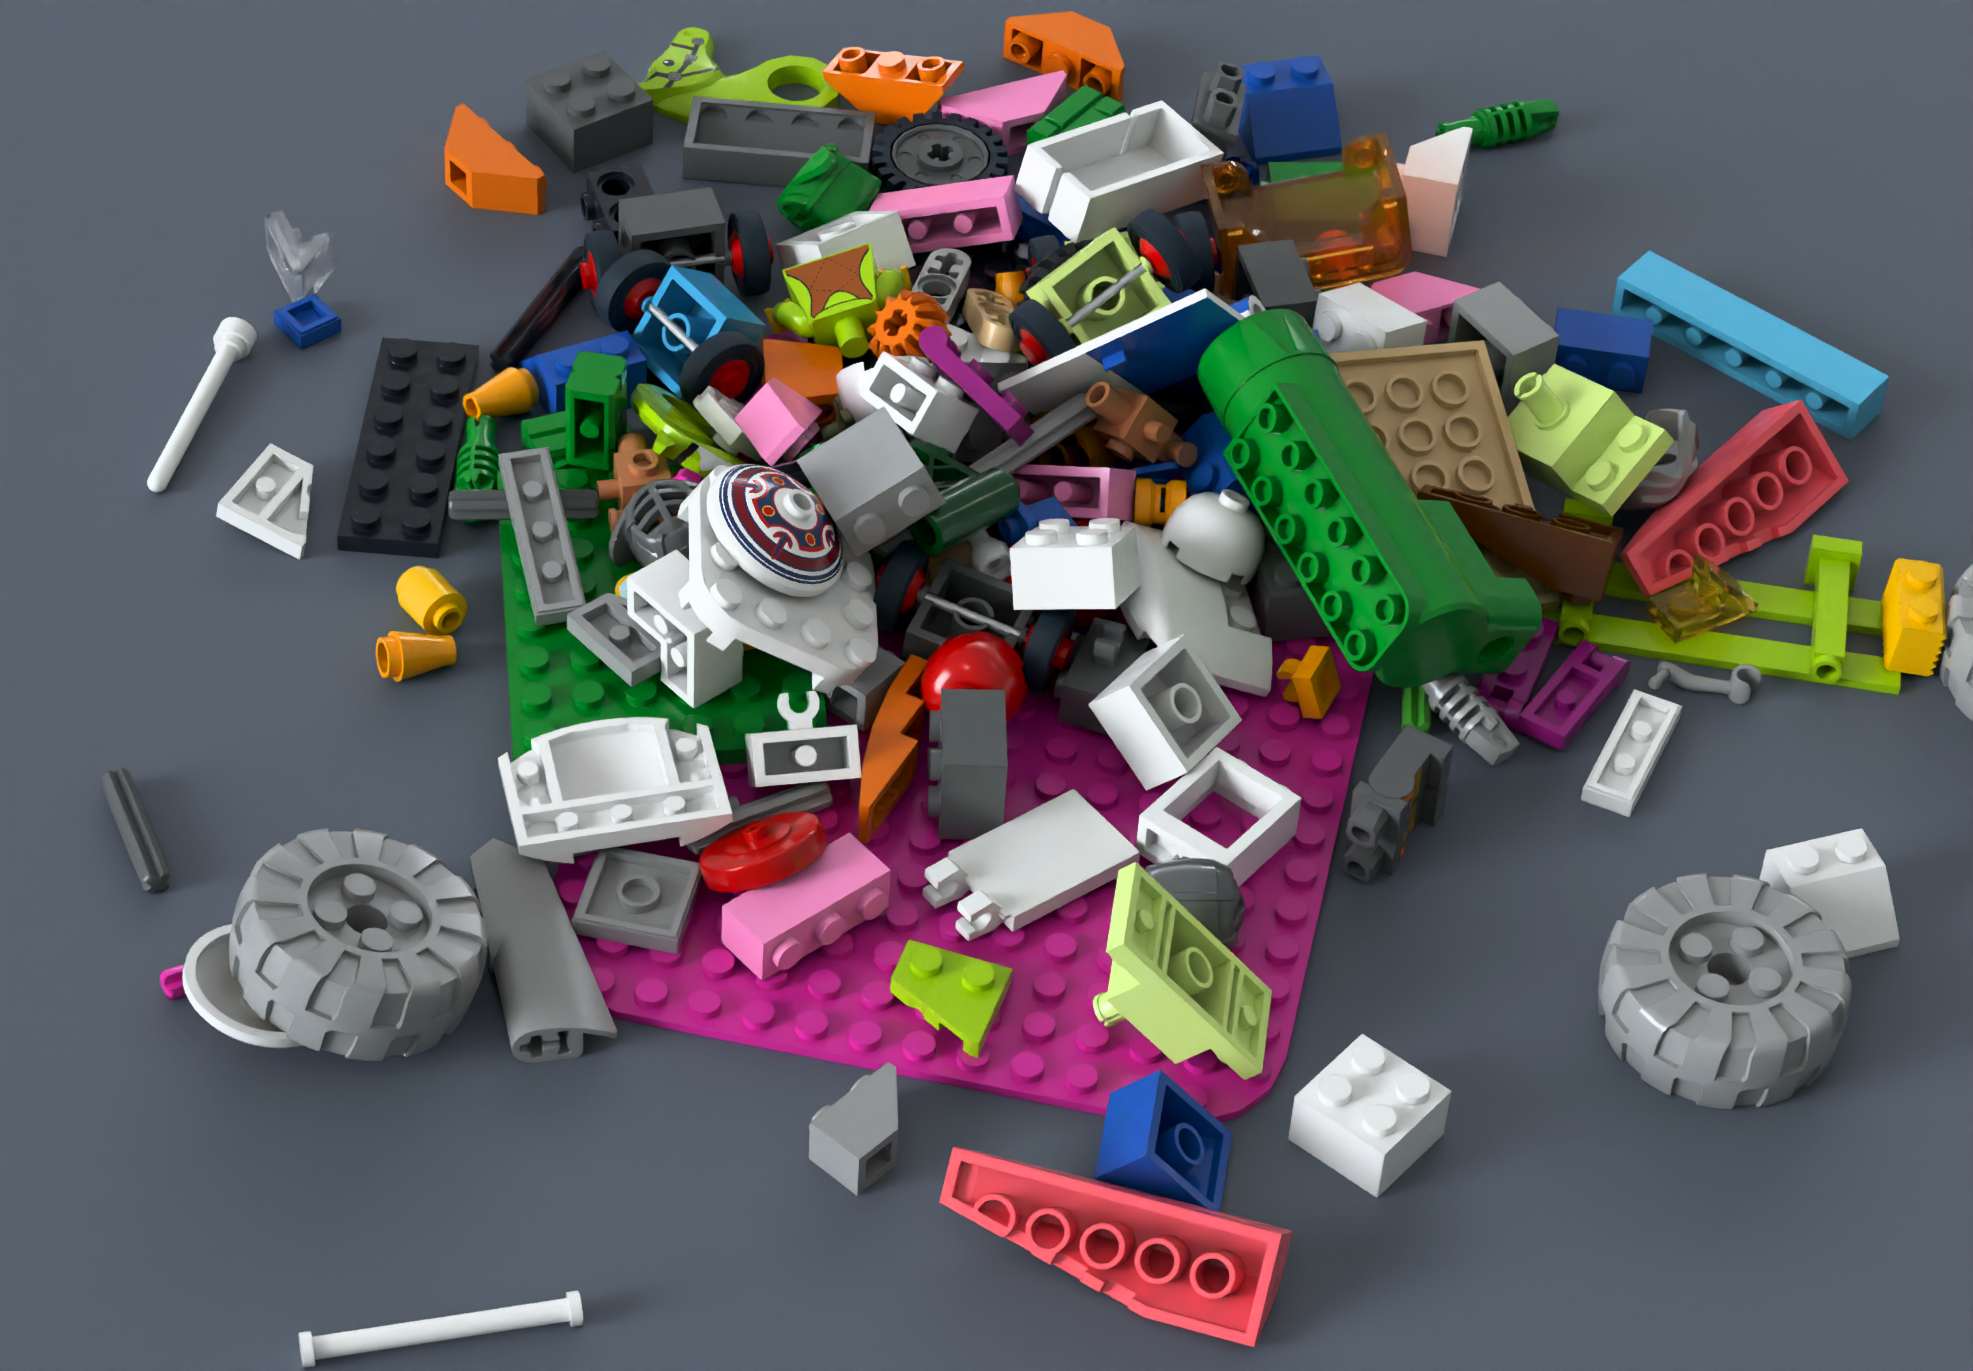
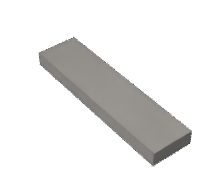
[498,447,586,626]

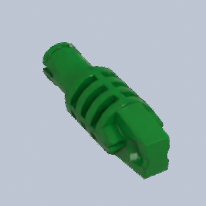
[1436,99,1559,149]
[455,415,501,524]

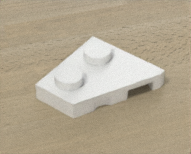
[216,443,313,560]

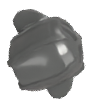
[609,479,699,568]
[1146,858,1246,950]

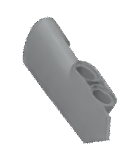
[470,838,617,1063]

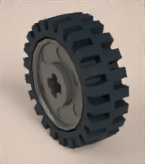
[871,112,1008,199]

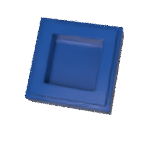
[274,293,342,350]

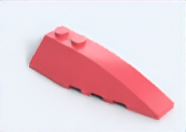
[1620,399,1849,597]
[939,1147,1293,1347]

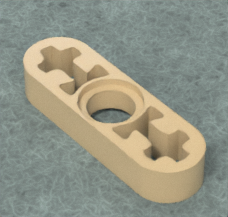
[962,288,1021,353]

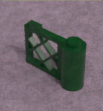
[906,440,1020,556]

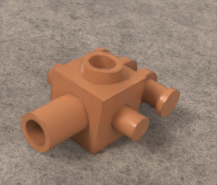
[1085,381,1198,467]
[596,432,679,534]

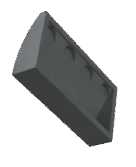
[682,96,876,187]

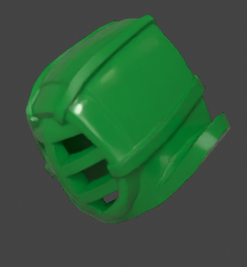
[775,143,882,232]

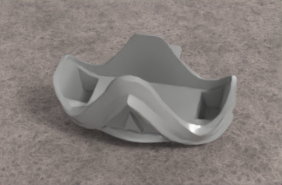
[1618,409,1700,511]

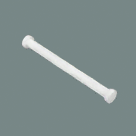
[299,1290,583,1368]

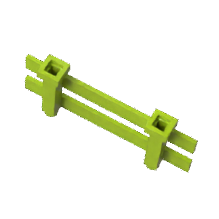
[1542,498,1901,695]

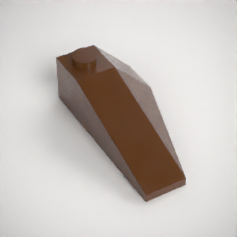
[1417,484,1625,606]

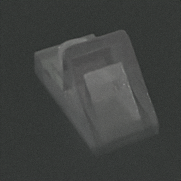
[264,210,336,303]

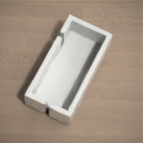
[1014,100,1224,244]

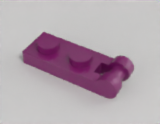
[919,326,1034,447]
[1476,617,1560,731]
[1517,640,1631,751]

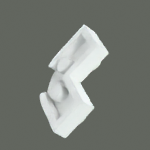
[693,386,761,462]

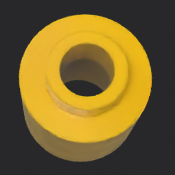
[396,566,467,636]

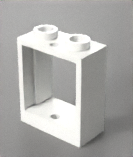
[1136,747,1301,887]

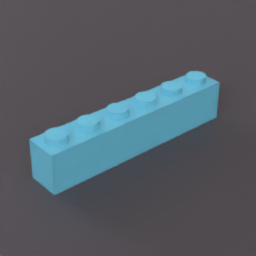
[1611,250,1889,441]

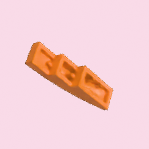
[858,654,928,844]

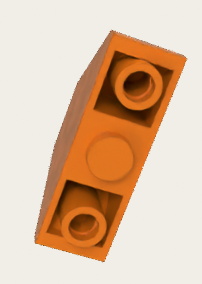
[1003,11,1125,103]
[822,47,964,126]
[444,103,547,215]

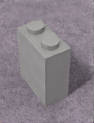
[796,406,946,558]

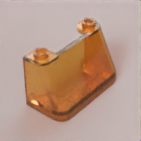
[1200,131,1412,297]

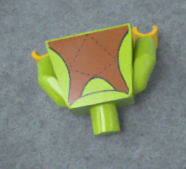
[764,243,912,358]

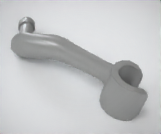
[1648,661,1761,704]

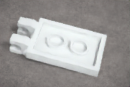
[922,789,1140,941]

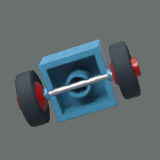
[595,250,766,412]

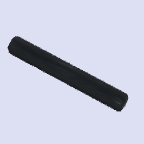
[490,246,584,372]

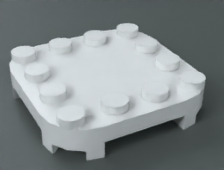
[677,465,878,694]

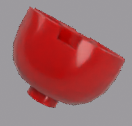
[921,631,1028,725]

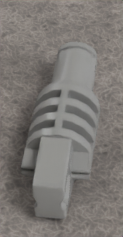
[1420,674,1519,766]

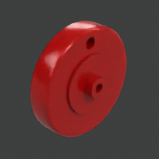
[698,812,828,893]

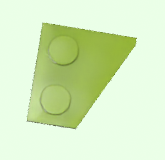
[890,939,1012,1058]

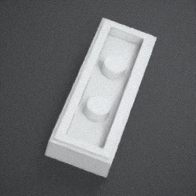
[1581,689,1682,817]

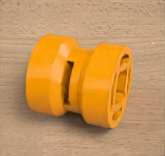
[1133,478,1186,527]

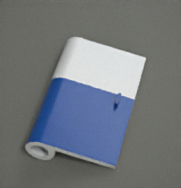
[997,289,1266,419]

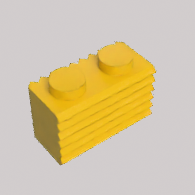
[1880,558,1947,677]

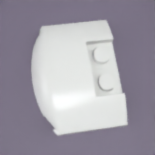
[1119,520,1272,697]
[498,717,733,864]

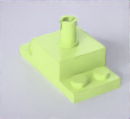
[1507,364,1675,517]
[1093,862,1272,1080]

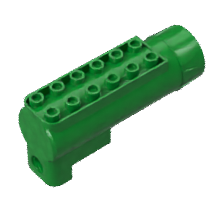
[1197,309,1542,688]

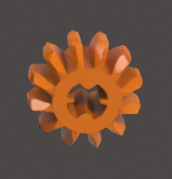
[867,288,952,364]

